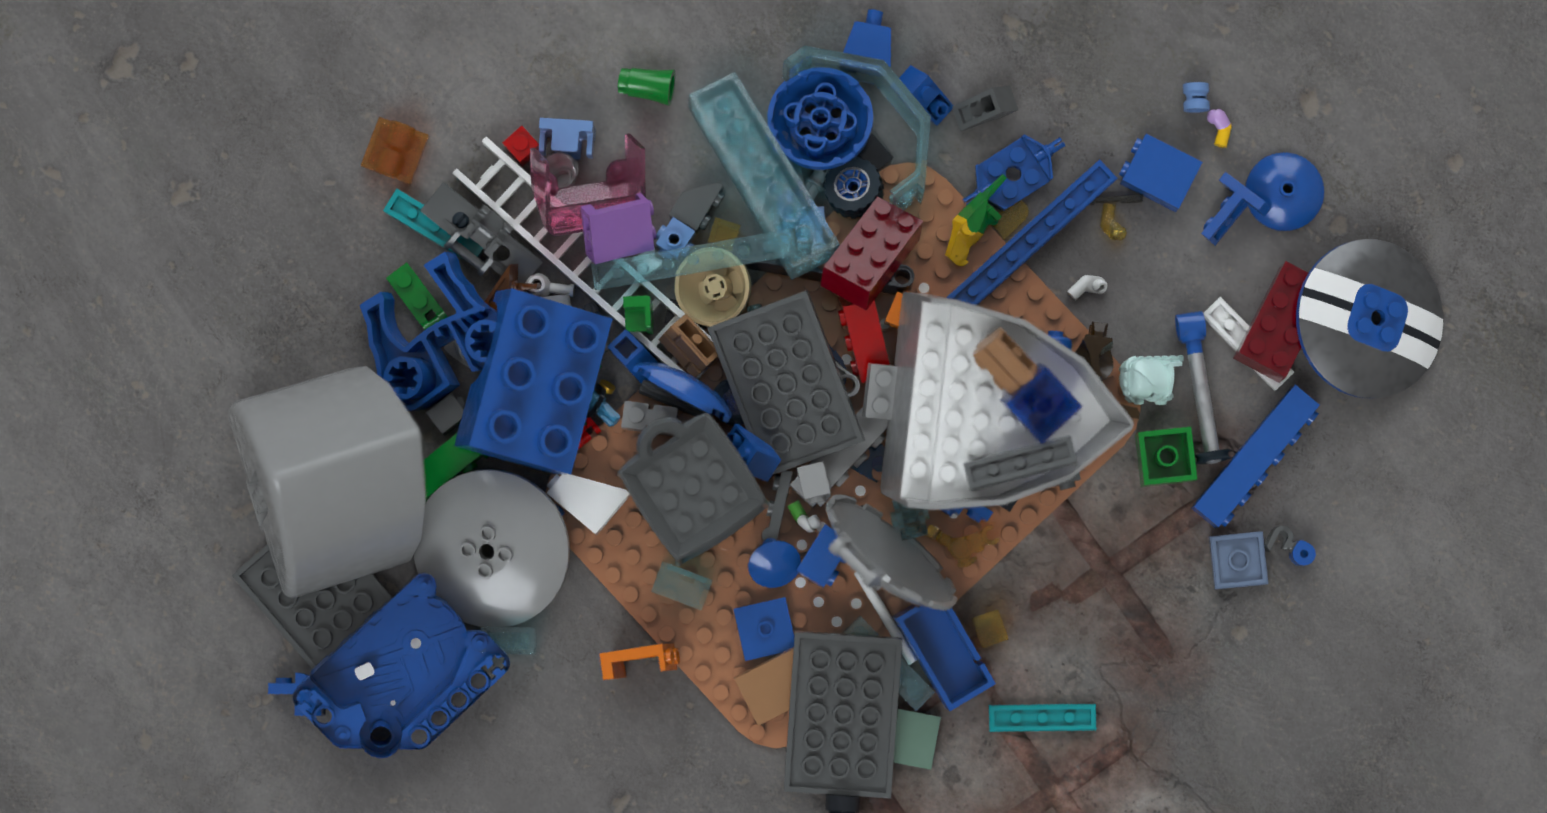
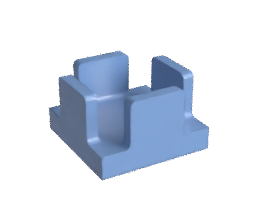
[539,118,596,160]

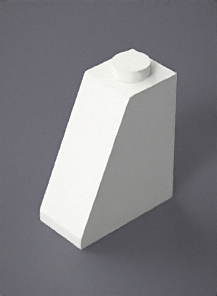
[547,474,631,535]

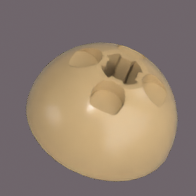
[675,247,751,326]

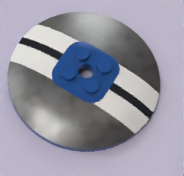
[1296,239,1443,398]

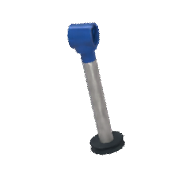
[1175,311,1233,465]

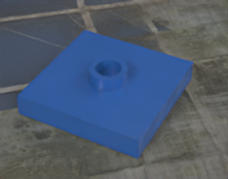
[733,597,794,661]

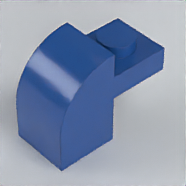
[268,673,325,716]

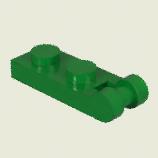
[386,263,448,330]

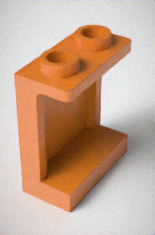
[599,643,680,680]

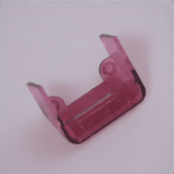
[530,133,646,236]

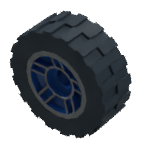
[823,157,884,219]

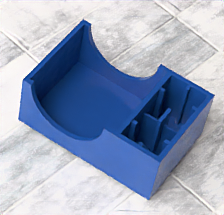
[454,288,613,475]

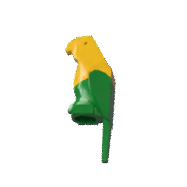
[945,174,1007,266]

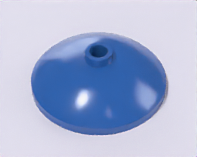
[1245,152,1324,231]

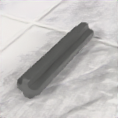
[639,380,713,417]

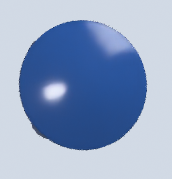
[747,538,801,588]

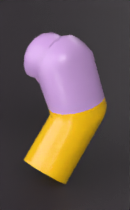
[1207,109,1232,148]

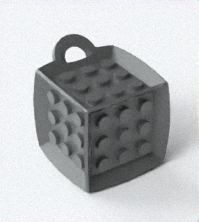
[617,412,770,566]

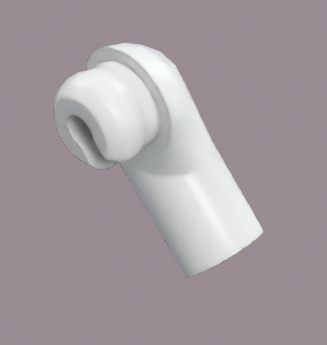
[1067,275,1107,301]

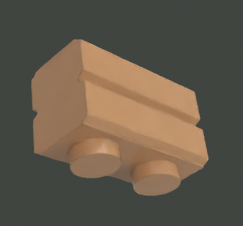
[658,314,718,378]
[973,327,1038,394]

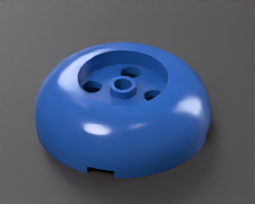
[767,67,873,170]

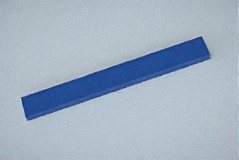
[946,159,1118,306]

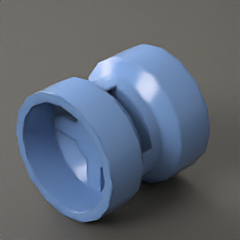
[1183,82,1210,113]

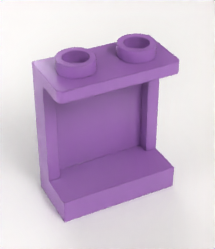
[580,193,656,264]

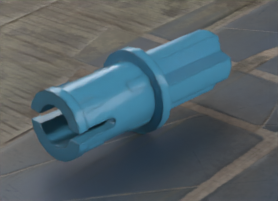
[589,390,620,427]

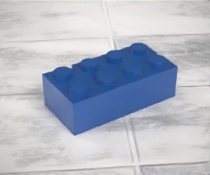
[892,604,996,711]

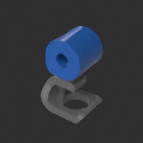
[1264,526,1316,566]

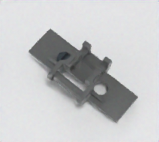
[420,182,543,283]

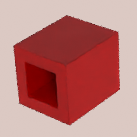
[502,125,539,167]

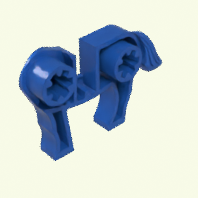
[359,252,497,411]

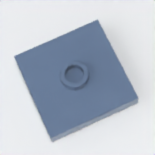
[1209,531,1268,590]

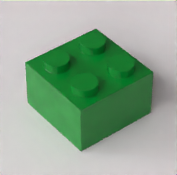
[1135,427,1197,487]

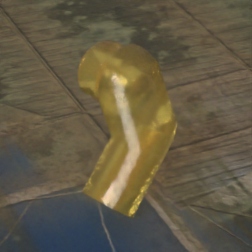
[1100,203,1127,241]

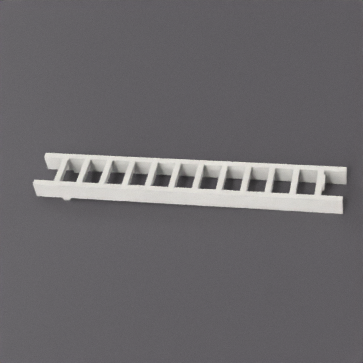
[452,137,713,379]

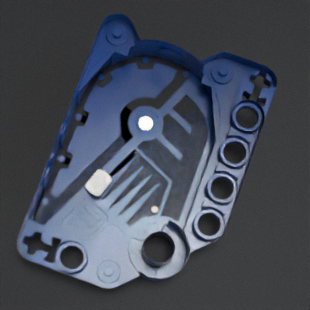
[293,572,510,758]

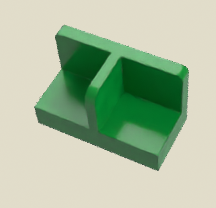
[623,296,654,335]

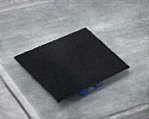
[858,132,893,170]

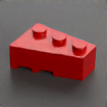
[838,297,890,383]

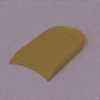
[991,200,1029,240]

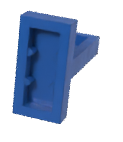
[1201,172,1271,246]

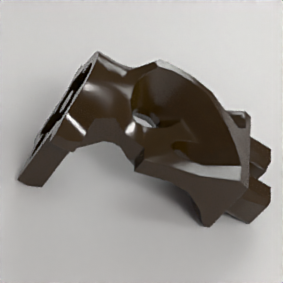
[1075,321,1140,421]

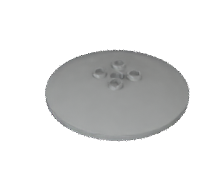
[414,469,570,628]

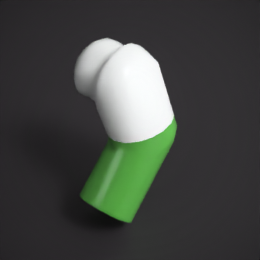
[787,500,821,533]

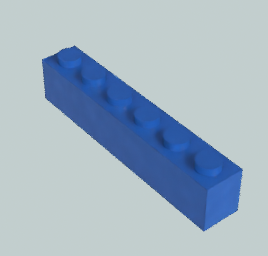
[1191,385,1320,528]

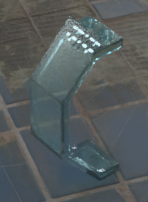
[782,45,931,210]

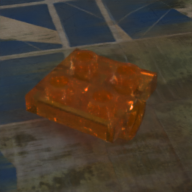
[360,117,429,185]

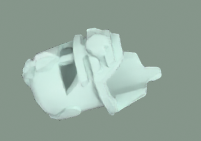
[1119,355,1184,405]

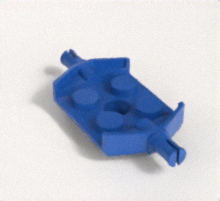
[962,134,1065,211]

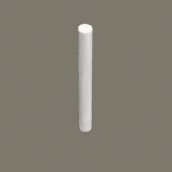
[854,572,917,665]

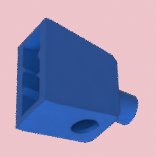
[840,9,891,75]

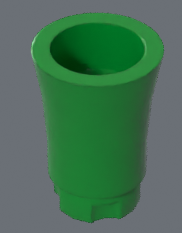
[618,68,675,106]

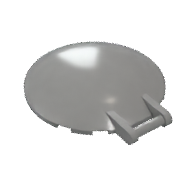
[826,495,957,610]

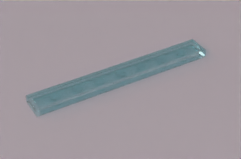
[591,228,799,290]

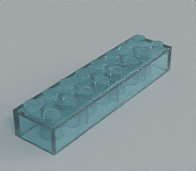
[688,72,840,280]

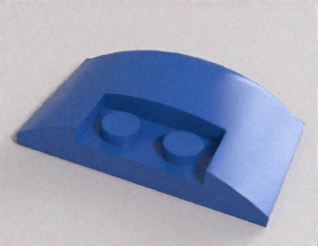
[632,362,733,423]

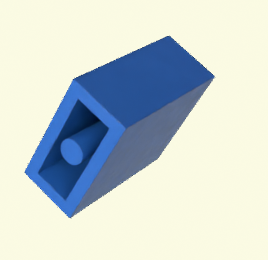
[1119,134,1203,212]

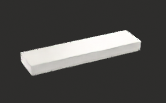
[1203,297,1294,391]

